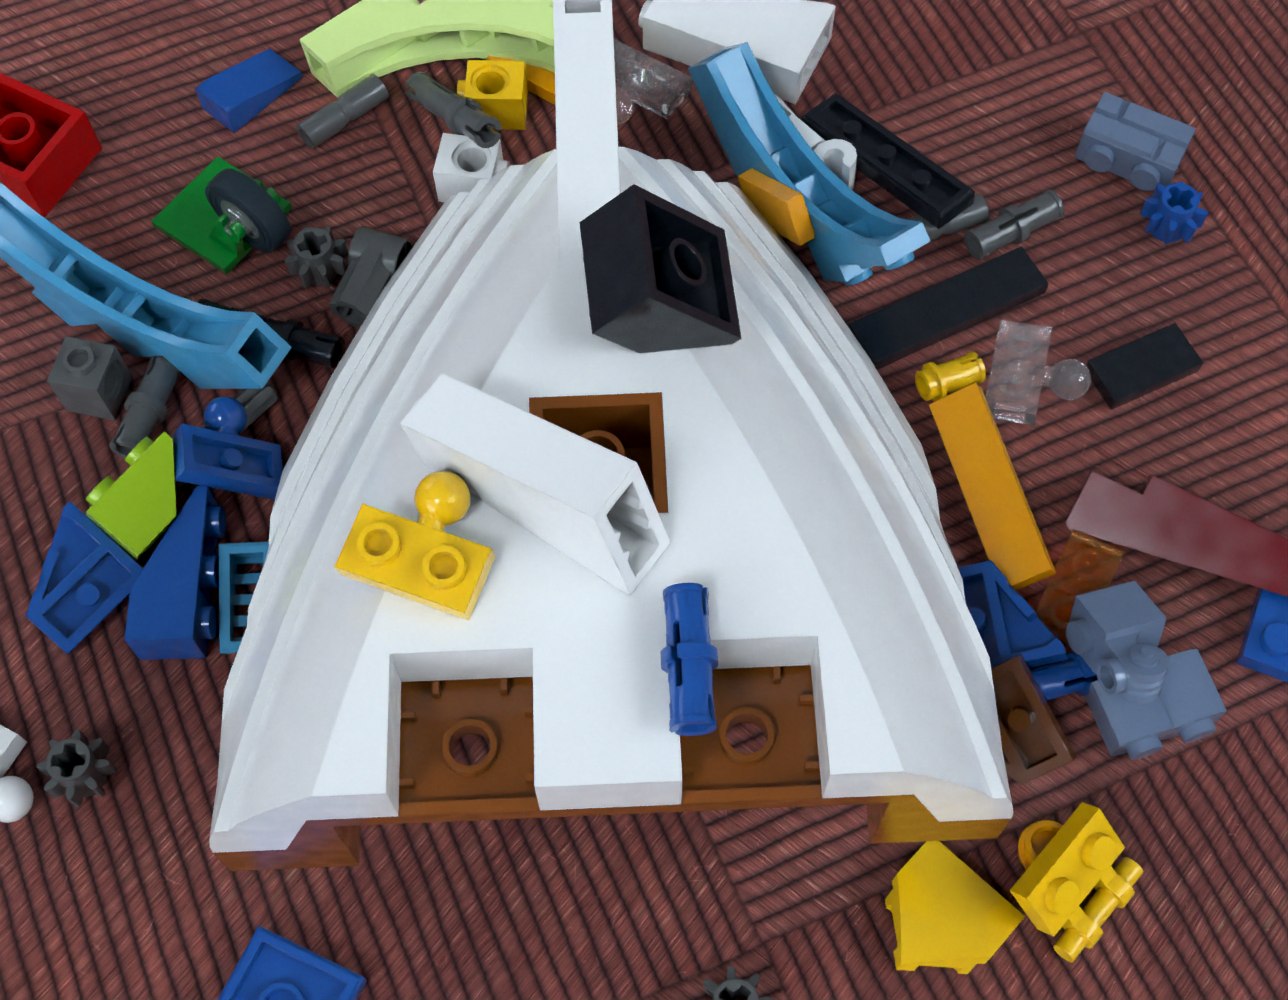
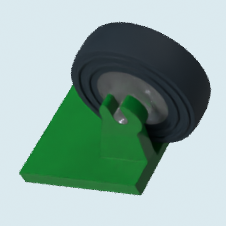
[151,156,292,275]

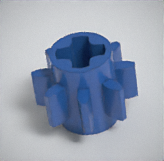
[1140,181,1208,245]

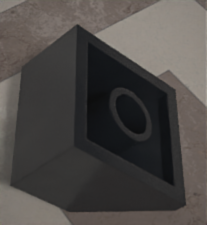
[580,184,742,353]

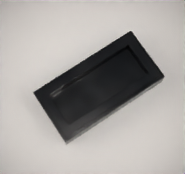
[1084,323,1204,410]

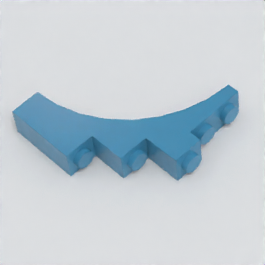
[688,42,930,286]
[0,182,292,389]

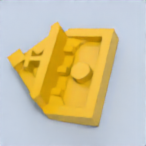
[885,841,1025,974]

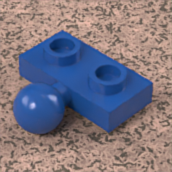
[172,396,283,500]

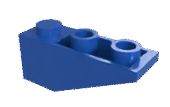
[124,486,226,660]

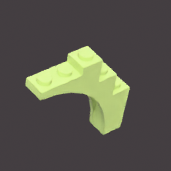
[300,0,555,98]

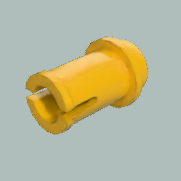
[915,351,986,401]

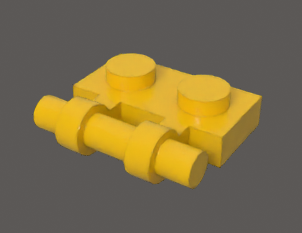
[1010,802,1144,963]

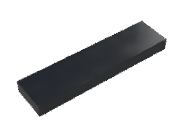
[801,93,975,229]
[848,246,1049,370]

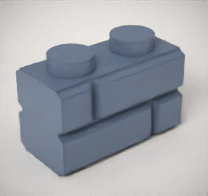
[1074,91,1196,191]

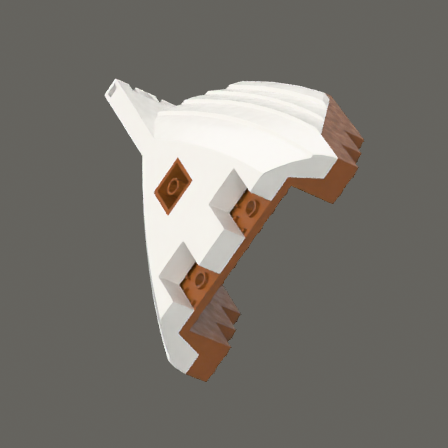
[209,0,1014,871]

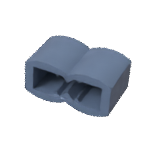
[1084,649,1227,760]

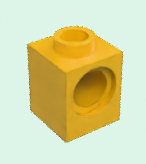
[457,60,528,130]

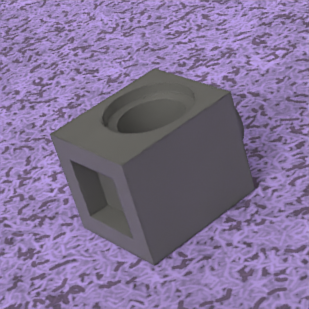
[47,336,133,421]

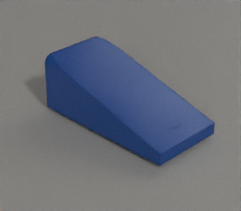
[195,48,303,133]

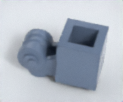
[1065,581,1169,704]

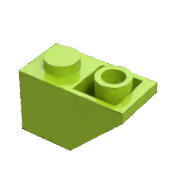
[86,431,177,562]

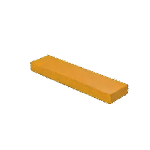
[929,382,1056,591]

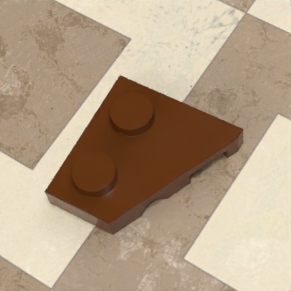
[991,653,1076,785]

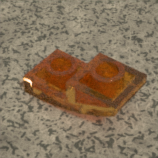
[1035,529,1125,646]

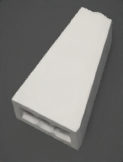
[638,0,836,104]
[400,373,671,595]

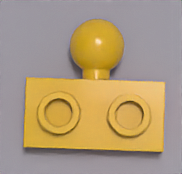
[334,471,496,620]

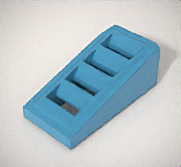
[219,542,269,654]

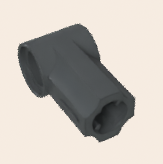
[329,226,413,328]

